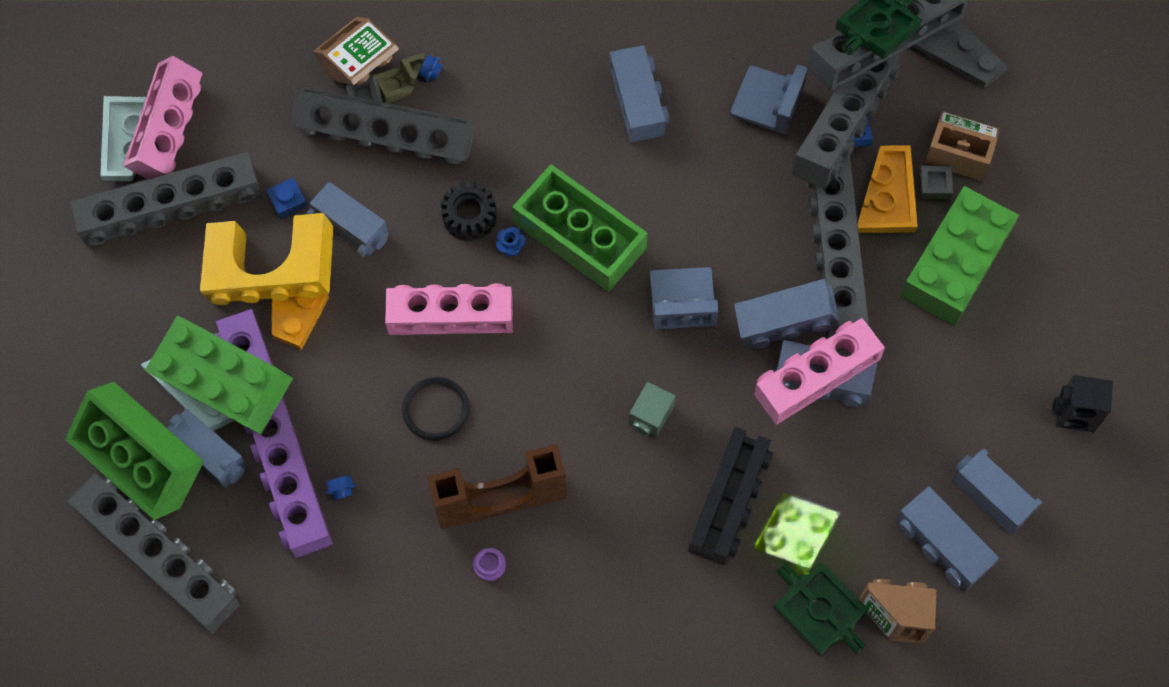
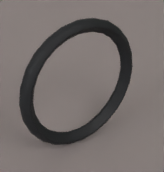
[402,377,469,440]

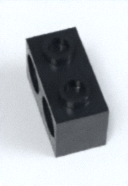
[1052,375,1113,433]

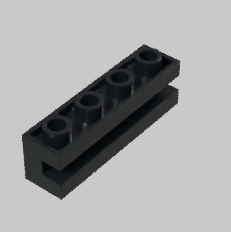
[688,427,774,566]

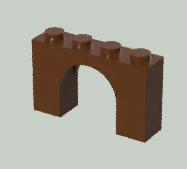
[427,444,567,530]

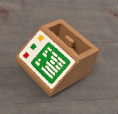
[313,17,398,85]
[924,111,1000,182]
[859,579,936,644]

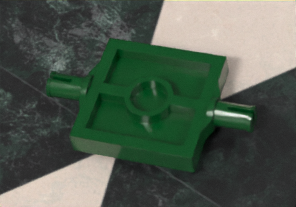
[835,0,922,59]
[773,561,869,656]

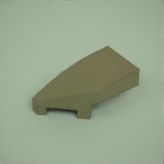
[373,53,425,103]

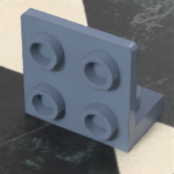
[730,64,808,135]
[650,267,718,330]

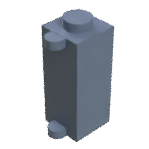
[306,182,389,257]
[167,408,247,489]
[953,449,1043,535]

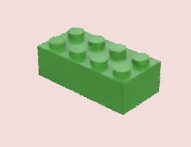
[512,164,648,292]
[900,186,1019,326]
[145,315,293,434]
[65,382,204,520]

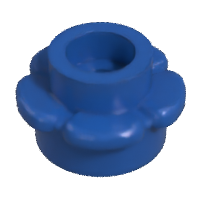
[418,54,443,82]
[496,227,526,256]
[325,475,357,500]

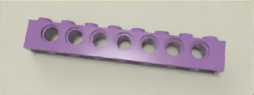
[214,309,333,558]

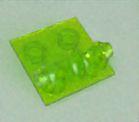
[754,493,840,574]

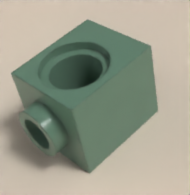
[629,381,676,438]

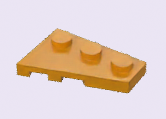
[858,145,918,233]

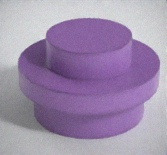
[473,548,506,581]

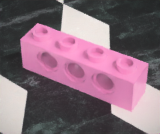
[123,56,203,179]
[385,283,513,335]
[754,318,885,425]

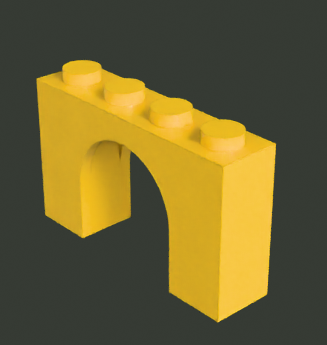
[200,213,334,305]

